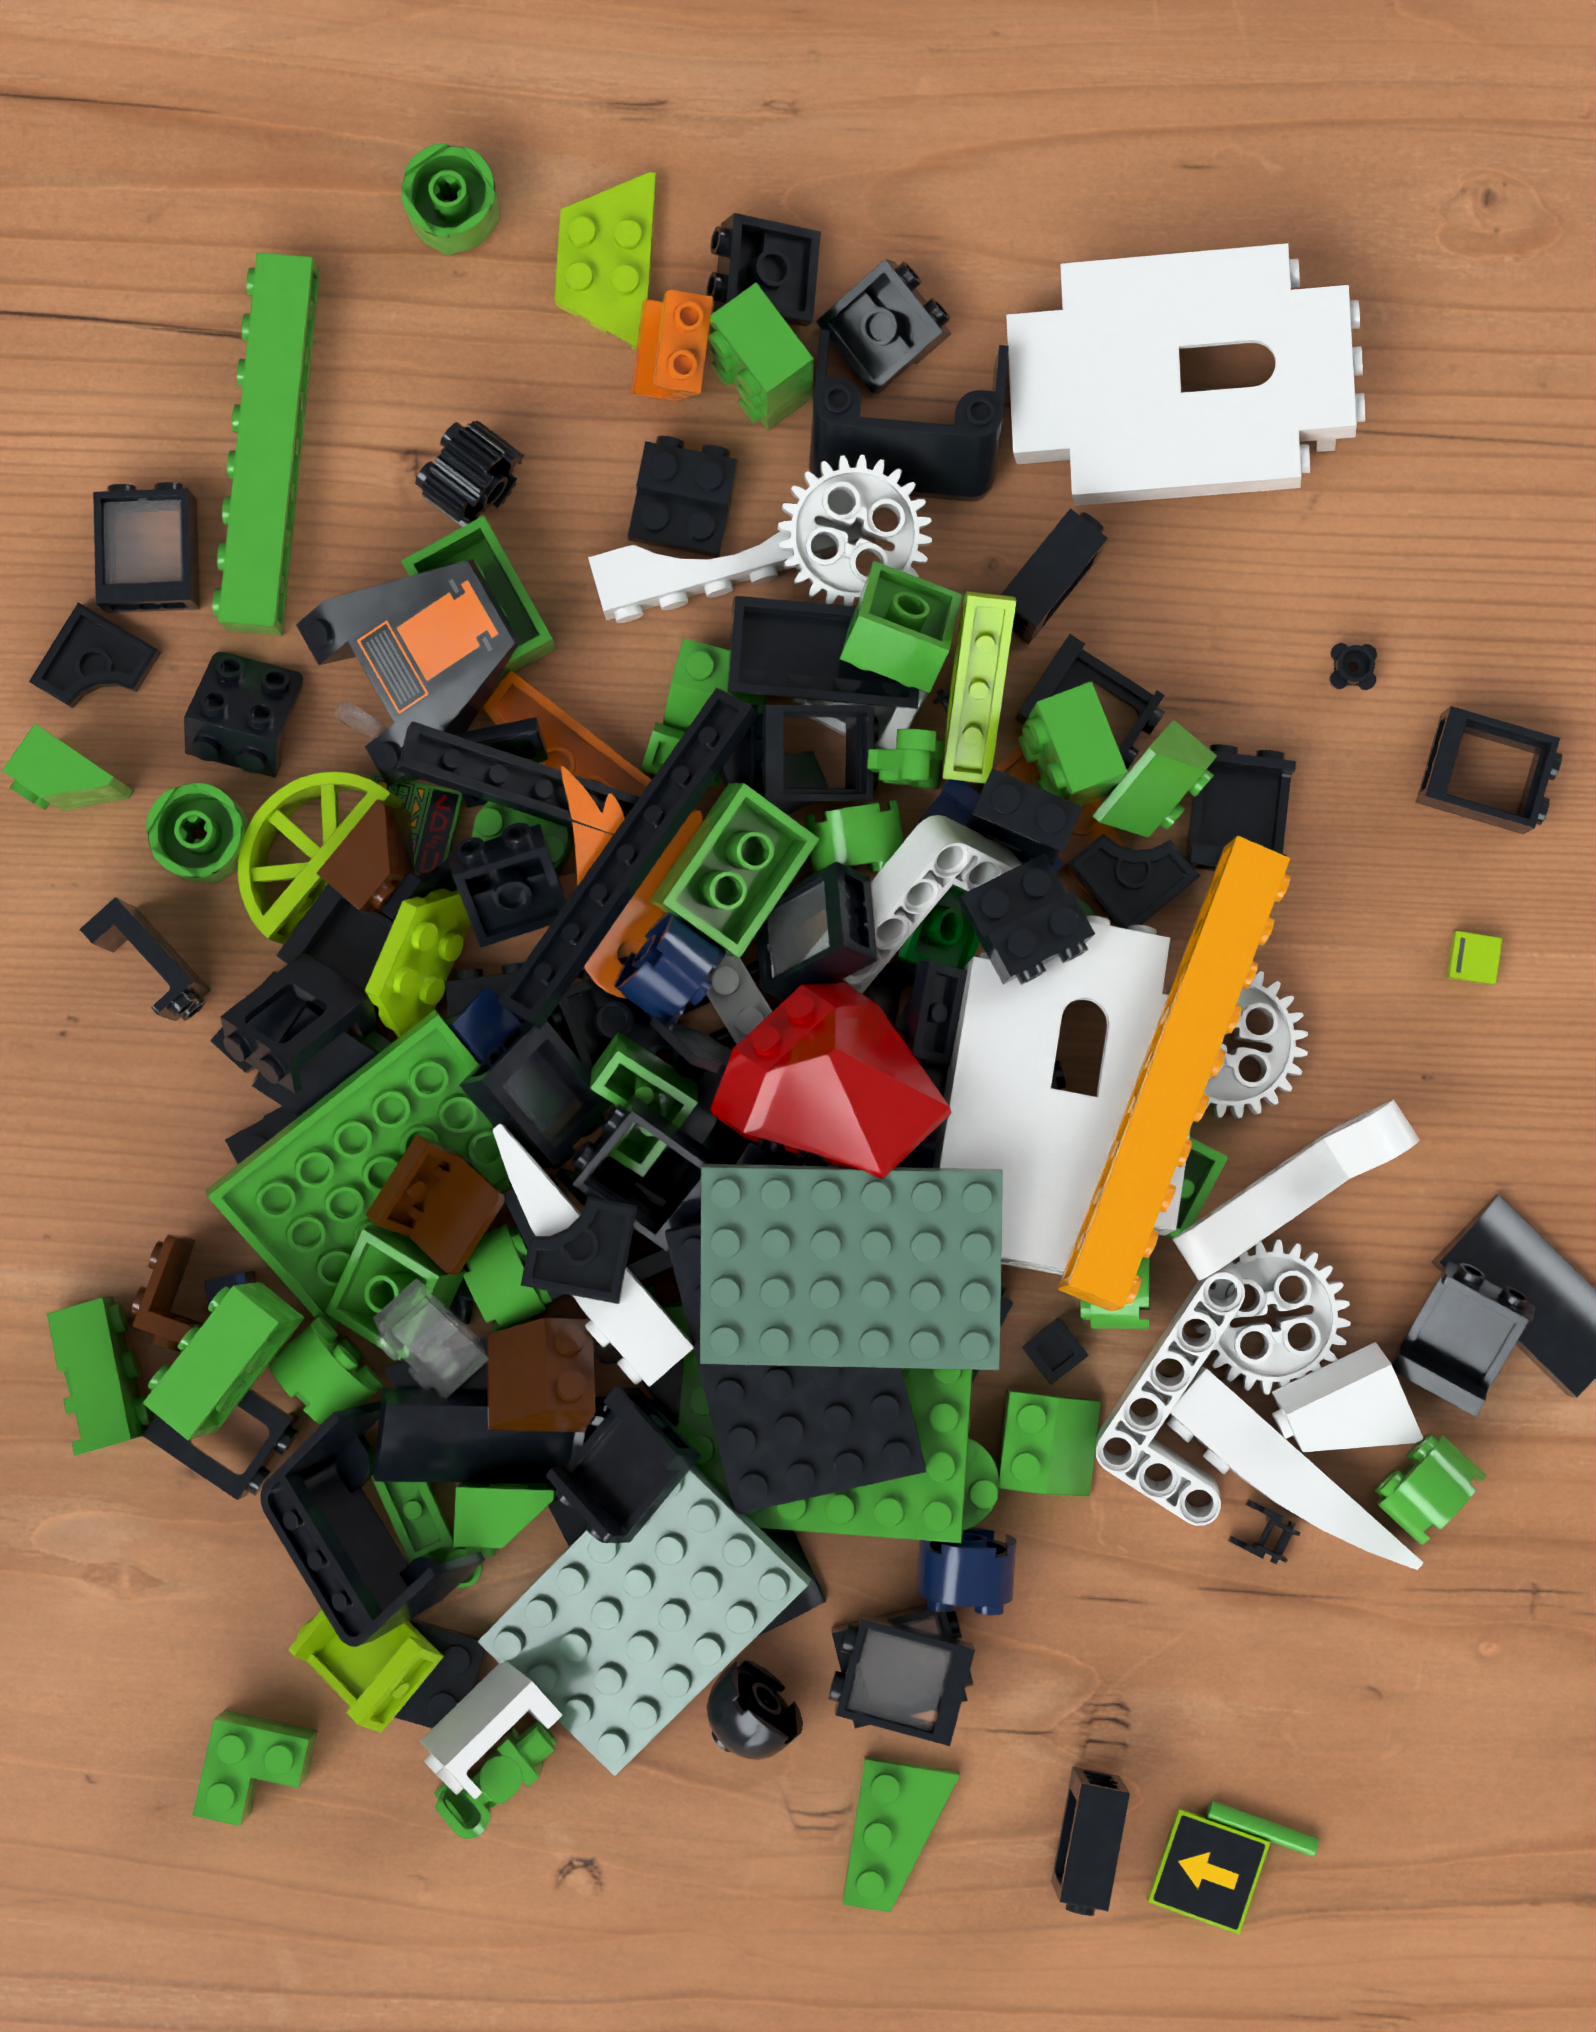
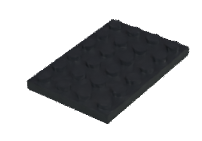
[665,1221,927,1514]

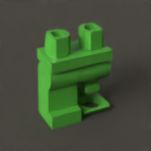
[434,1720,557,1839]

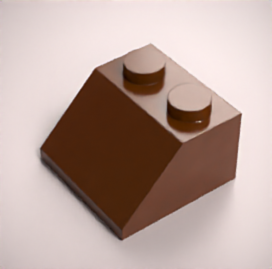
[317,799,415,915]
[487,1318,596,1432]

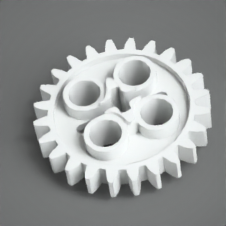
[777,455,932,606]
[1204,971,1308,1119]
[1194,1239,1351,1395]

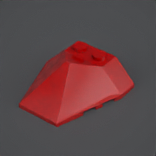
[710,983,952,1179]

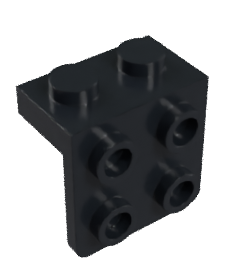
[184,652,303,778]

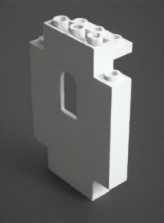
[1006,243,1365,506]
[932,916,1191,1275]

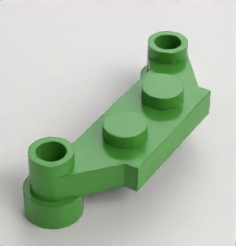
[867,729,945,789]
[371,1476,483,1588]

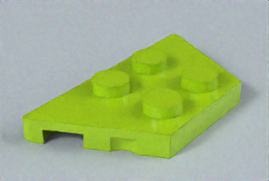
[554,172,656,351]
[365,888,471,1039]

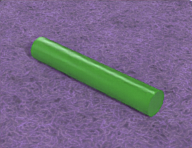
[1205,1800,1319,1857]

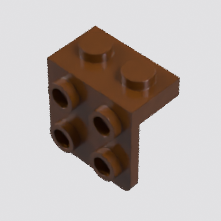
[366,1134,505,1275]
[131,1234,204,1352]

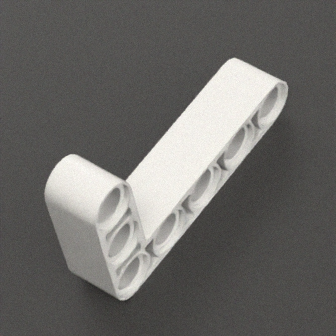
[810,815,1022,994]
[1172,1099,1420,1280]
[1096,1264,1245,1526]

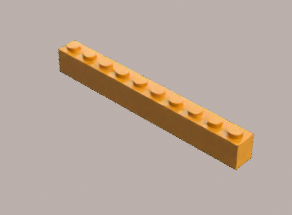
[1058,836,1291,1312]

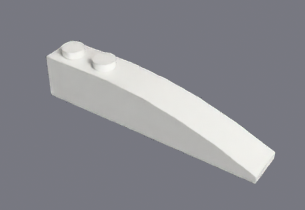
[493,1124,694,1387]
[1166,1367,1424,1570]

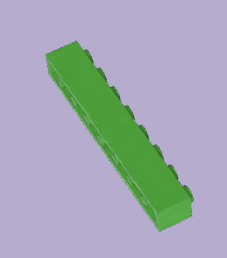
[212,252,320,636]

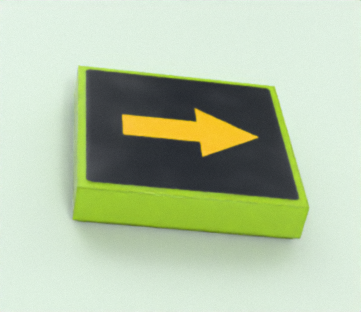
[1146,1807,1271,1935]

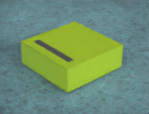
[1446,931,1502,986]

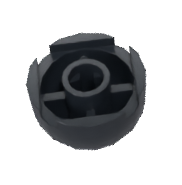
[706,1660,803,1760]

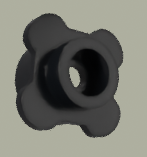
[1329,643,1377,691]

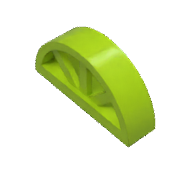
[943,591,1016,783]
[238,772,404,945]

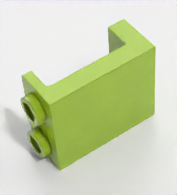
[288,1609,444,1733]

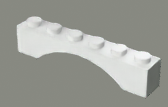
[588,491,875,623]

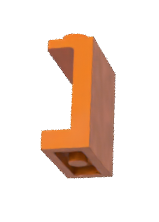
[630,289,713,402]

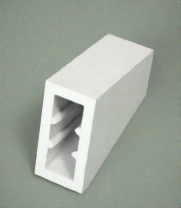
[1272,1342,1424,1452]

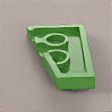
[842,1756,960,1912]

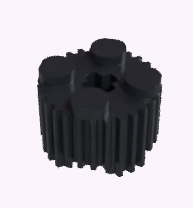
[415,421,524,527]

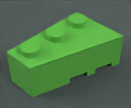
[47,1296,154,1456]

